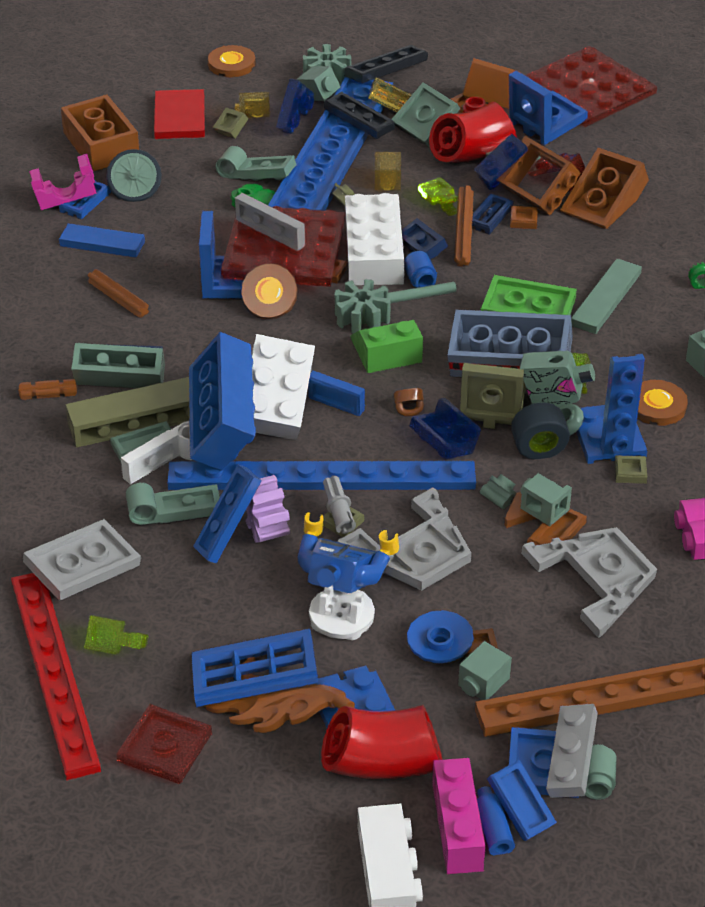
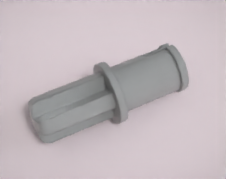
[323,476,356,534]

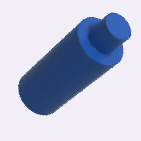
[477,786,515,856]

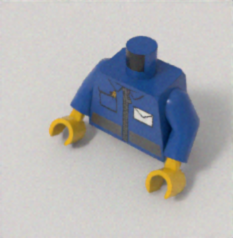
[298,512,399,593]

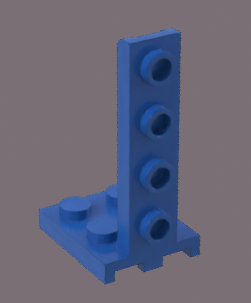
[576,354,647,464]

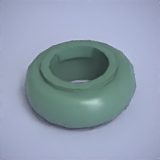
[559,404,584,435]

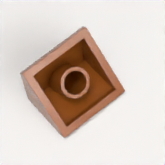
[462,58,521,109]

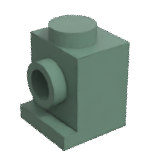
[521,473,572,526]

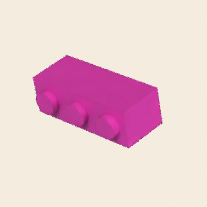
[432,758,485,874]

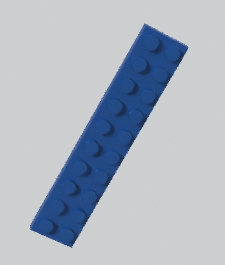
[268,77,393,230]

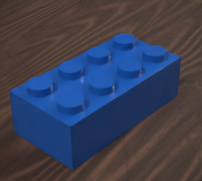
[189,332,256,470]

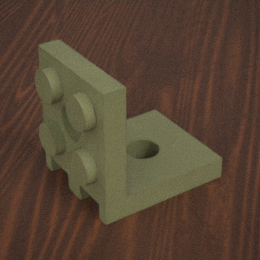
[459,363,526,429]

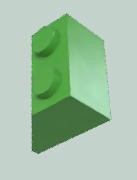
[351,320,423,373]

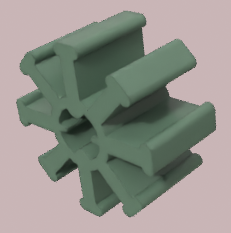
[303,44,351,85]
[335,279,391,334]

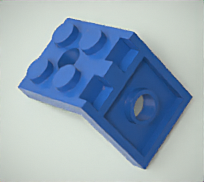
[509,71,588,145]
[199,211,270,298]

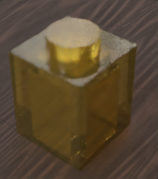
[375,152,401,190]

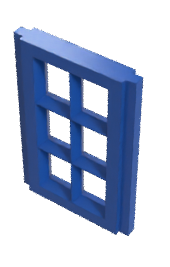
[192,629,319,707]

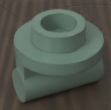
[480,474,516,509]

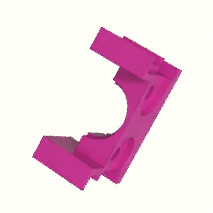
[29,154,97,210]

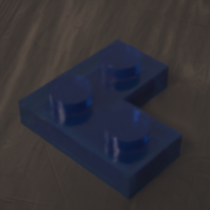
[276,79,314,134]

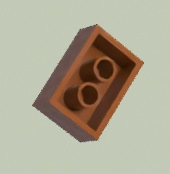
[61,95,139,171]

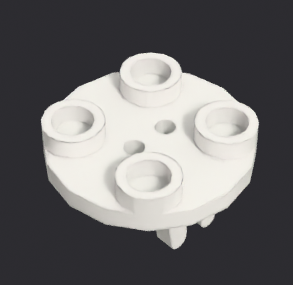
[309,585,375,640]

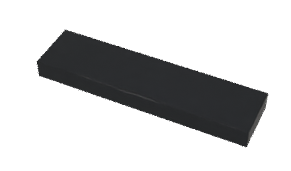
[344,45,428,83]

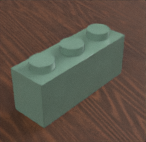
[72,343,165,388]

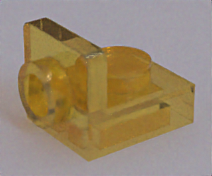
[235,92,270,126]

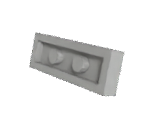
[235,193,305,251]
[546,704,598,798]

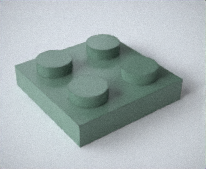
[391,82,460,146]

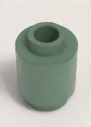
[585,744,617,800]

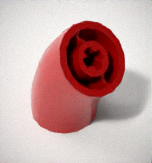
[429,101,517,163]
[321,705,443,779]

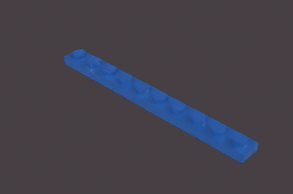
[167,461,476,490]

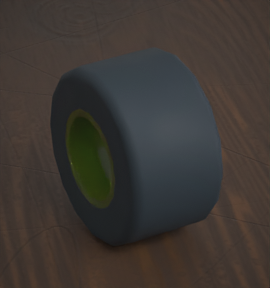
[511,402,570,459]

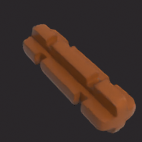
[19,379,77,400]

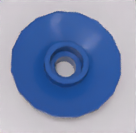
[407,610,474,663]

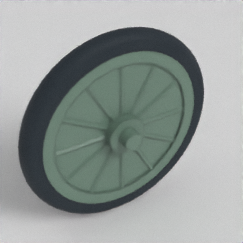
[106,149,162,202]

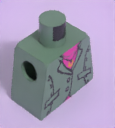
[520,351,595,408]

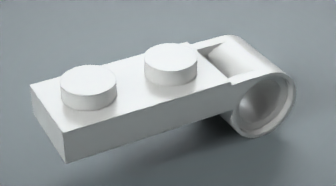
[121,421,192,484]

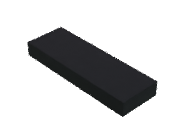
[324,92,395,139]

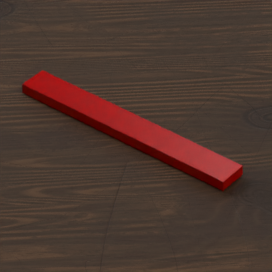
[11,573,101,780]

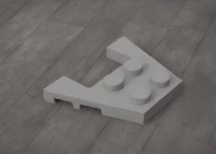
[337,487,471,591]
[521,527,657,638]

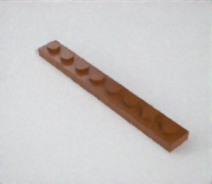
[475,658,705,737]

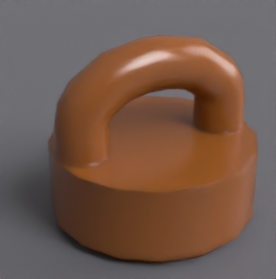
[394,388,424,416]

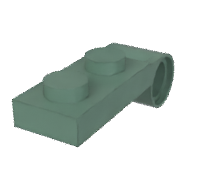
[215,146,296,181]
[126,483,220,525]

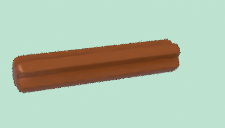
[88,269,149,318]

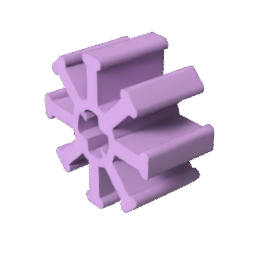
[246,475,290,543]

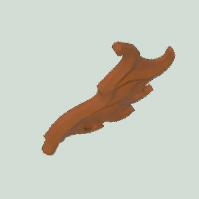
[204,657,355,733]

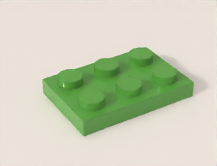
[481,275,577,315]

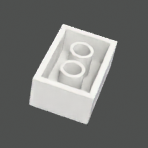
[252,334,315,440]

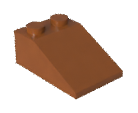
[560,148,649,229]

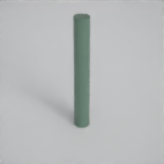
[388,282,457,303]

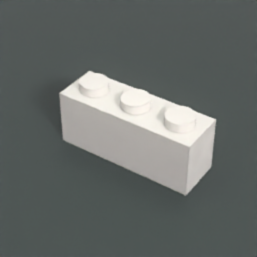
[358,804,423,907]

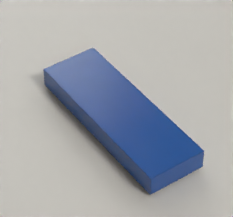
[59,223,145,258]
[193,464,262,564]

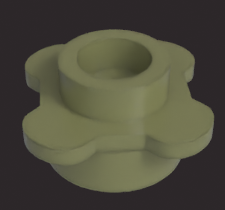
[332,183,355,206]

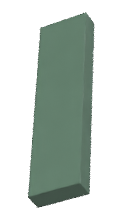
[571,259,642,334]

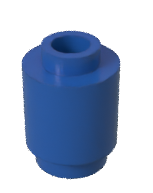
[404,251,437,288]

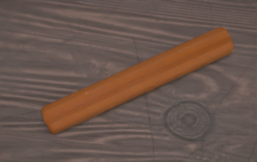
[454,185,474,267]

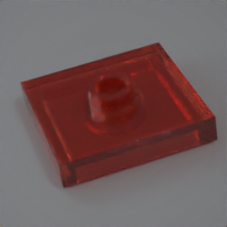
[117,704,212,784]

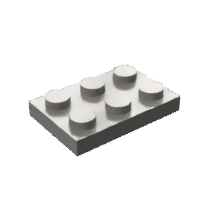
[23,519,141,601]

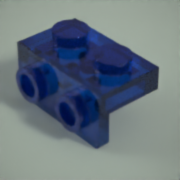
[474,134,528,190]
[409,398,481,459]

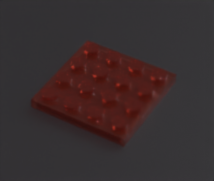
[525,46,657,127]
[221,206,345,287]

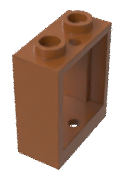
[495,136,580,216]

